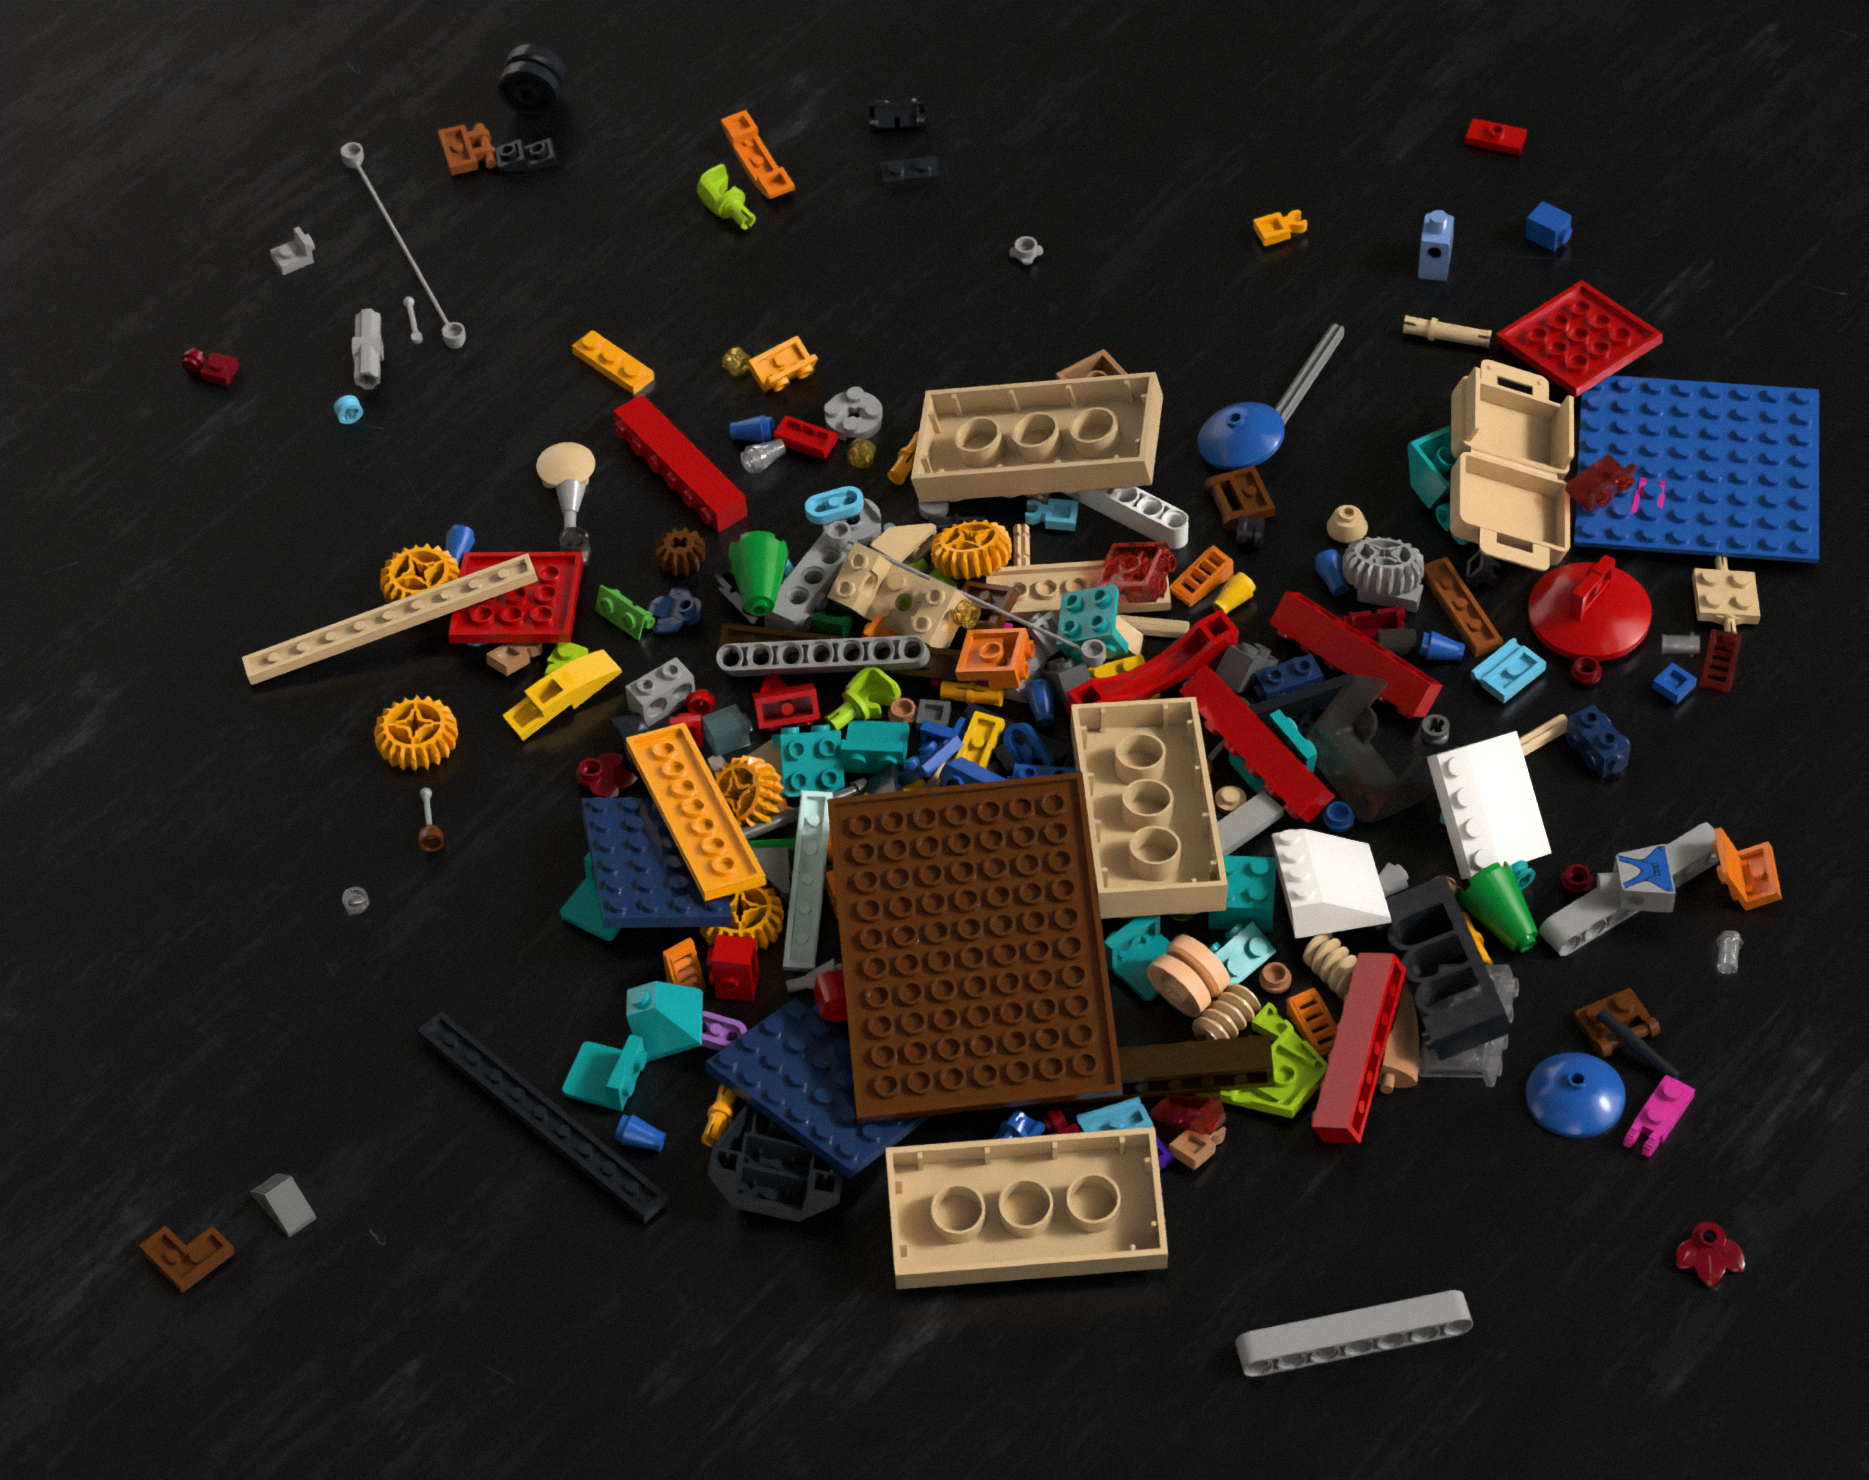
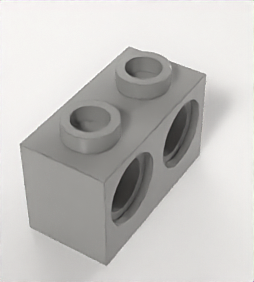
[625,657,695,727]

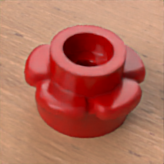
[685,689,716,718]

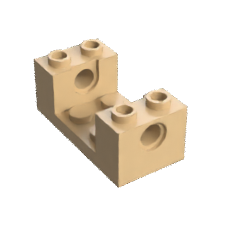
[827,543,972,649]

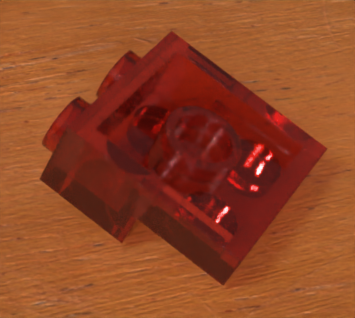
[1094,542,1176,603]

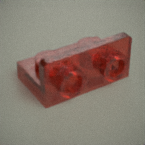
[1565,454,1637,513]

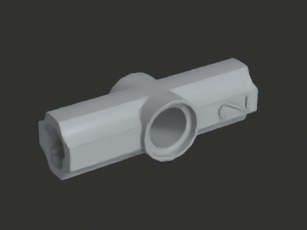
[352,309,384,389]

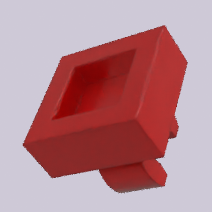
[670,712,703,748]

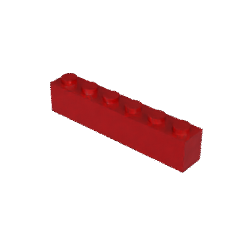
[613,394,747,533]
[1269,591,1443,719]
[1179,664,1335,823]
[1311,953,1406,1144]

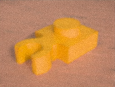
[1253,210,1307,246]

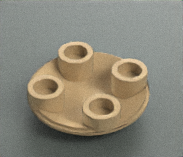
[536,442,595,488]

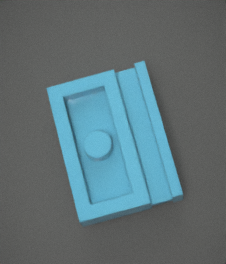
[1471,638,1546,703]
[1076,1097,1153,1132]

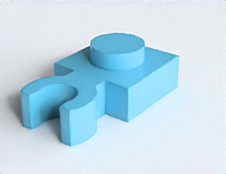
[1025,498,1078,531]

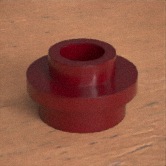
[1571,656,1602,685]
[1561,864,1593,895]

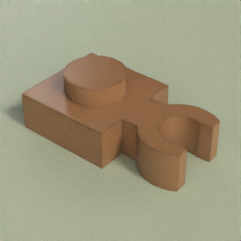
[486,643,542,676]
[1169,1118,1226,1170]

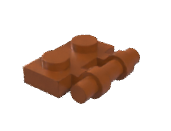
[438,123,497,176]

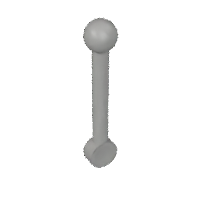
[403,296,423,344]

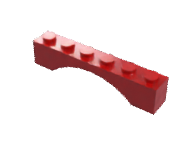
[1066,609,1239,718]

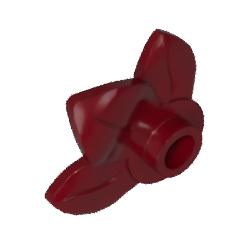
[576,753,638,798]
[1676,1222,1745,1288]

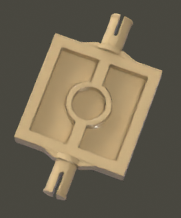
[1692,556,1760,640]

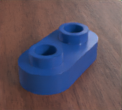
[1003,723,1054,766]

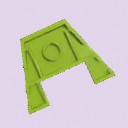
[1194,1002,1328,1118]

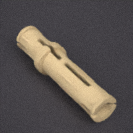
[1402,315,1492,349]

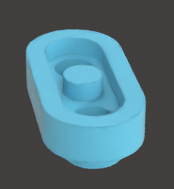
[805,486,864,524]

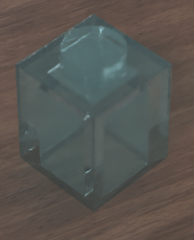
[702,704,752,756]

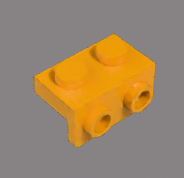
[747,335,818,393]

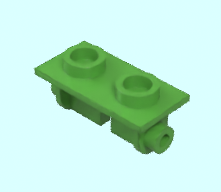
[594,585,655,640]

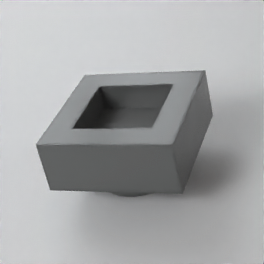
[916,699,951,731]

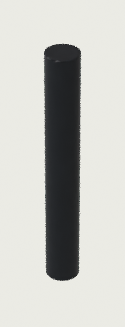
[1595,1008,1680,1079]

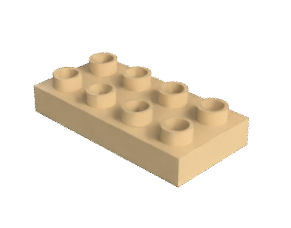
[911,372,1163,502]
[1070,697,1228,919]
[886,1127,1168,1289]

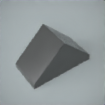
[751,847,790,904]
[250,1173,316,1237]

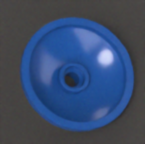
[1197,402,1285,470]
[1525,1052,1626,1138]

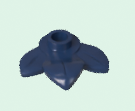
[646,587,703,635]

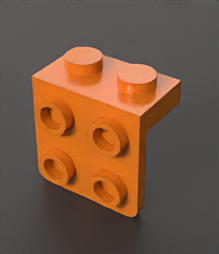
[1712,827,1782,911]

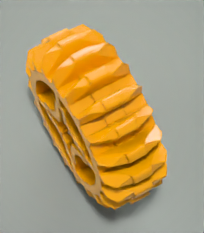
[931,520,1012,580]
[380,543,460,603]
[374,695,458,772]
[715,755,784,838]
[700,885,784,950]

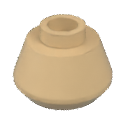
[1327,505,1368,544]

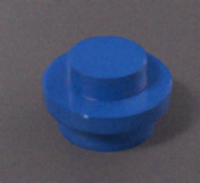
[1323,802,1355,832]

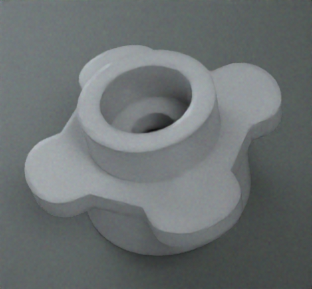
[1009,236,1043,265]

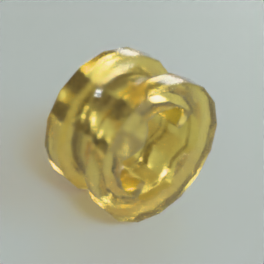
[722,347,751,377]
[847,439,876,468]
[953,599,981,630]

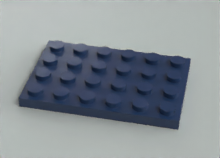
[581,797,733,928]
[705,998,933,1179]

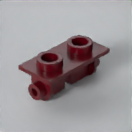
[1340,605,1407,640]

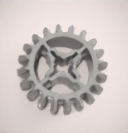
[1342,536,1424,596]

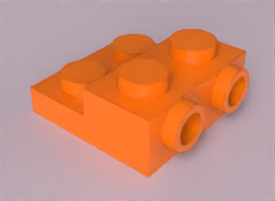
[955,628,1035,689]

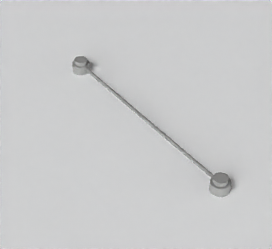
[341,142,466,349]
[827,521,1106,668]

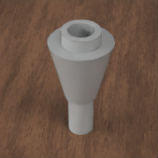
[556,479,585,533]
[1378,863,1409,898]
[786,958,843,993]

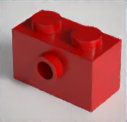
[707,934,759,1002]

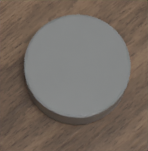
[919,500,949,520]

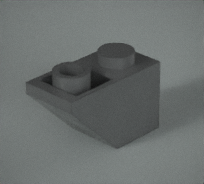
[1216,643,1279,692]
[1039,657,1091,708]

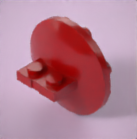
[1528,554,1652,662]

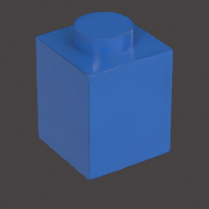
[1525,201,1572,252]

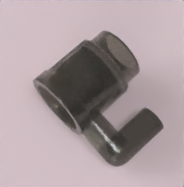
[1376,627,1417,657]

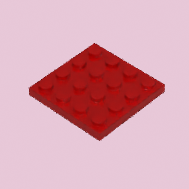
[1496,280,1663,397]
[448,552,584,644]

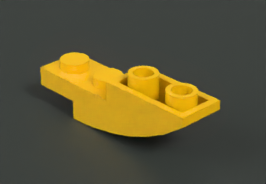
[502,649,622,741]

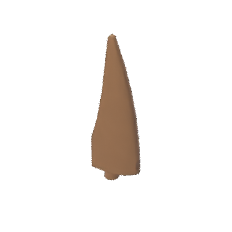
[1376,978,1419,1094]

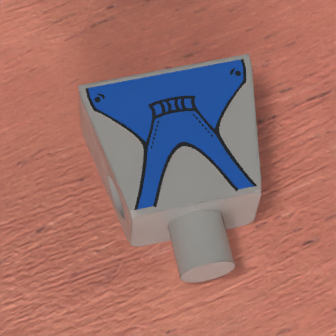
[1597,844,1676,913]

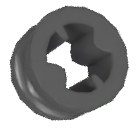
[1421,714,1450,746]

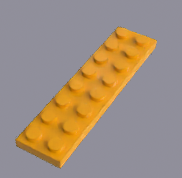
[625,722,766,901]

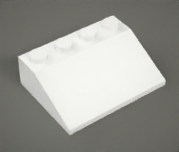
[1427,731,1551,879]
[1272,829,1391,939]

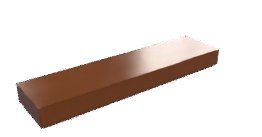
[1422,556,1503,658]

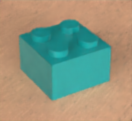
[1209,855,1277,932]

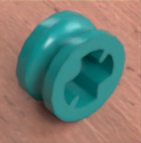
[1511,860,1536,890]

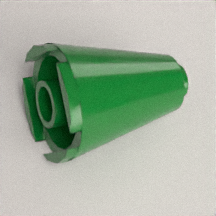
[728,531,789,616]
[1455,861,1538,952]

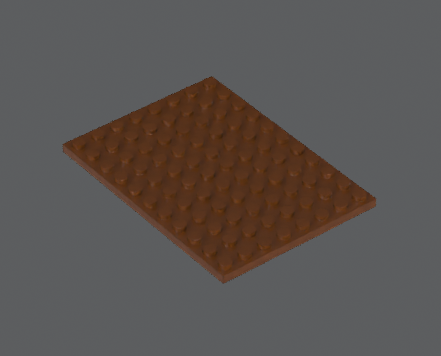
[827,772,1123,1123]

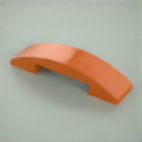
[721,110,795,199]

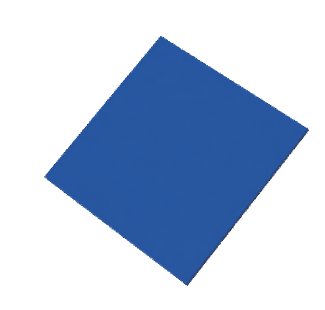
[1574,375,1819,563]

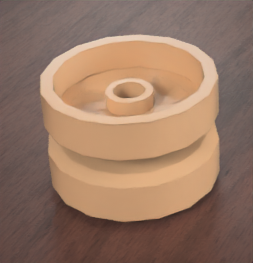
[1146,934,1230,1018]

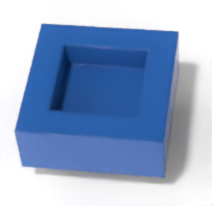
[1652,663,1697,704]

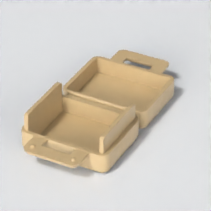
[1450,359,1574,571]

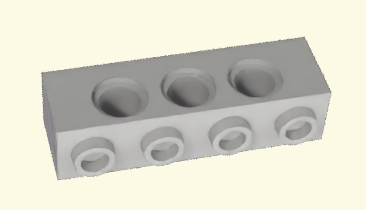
[764,528,858,632]

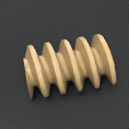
[1303,933,1357,1000]
[1192,984,1261,1041]

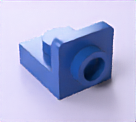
[920,717,967,754]

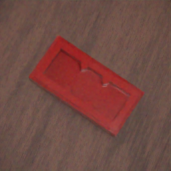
[1465,118,1527,155]
[772,415,838,460]

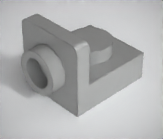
[270,226,315,275]
[1027,610,1060,659]

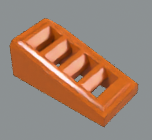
[1169,545,1233,607]
[662,938,706,994]
[1286,988,1337,1058]

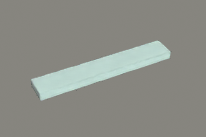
[783,790,833,972]

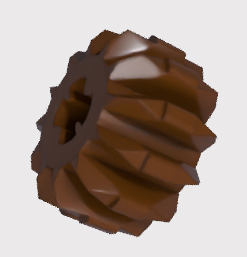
[655,527,706,577]

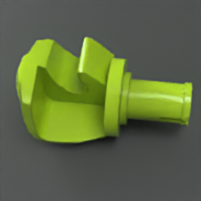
[697,164,756,230]
[824,666,901,730]

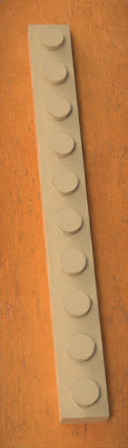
[242,553,538,685]

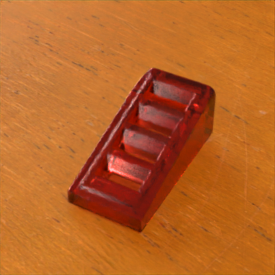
[1699,629,1742,692]
[1149,1095,1226,1135]

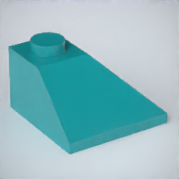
[1408,426,1457,509]
[626,981,703,1062]

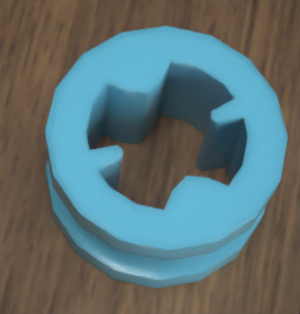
[334,395,363,424]

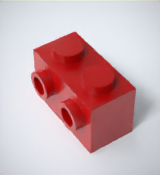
[752,683,820,731]

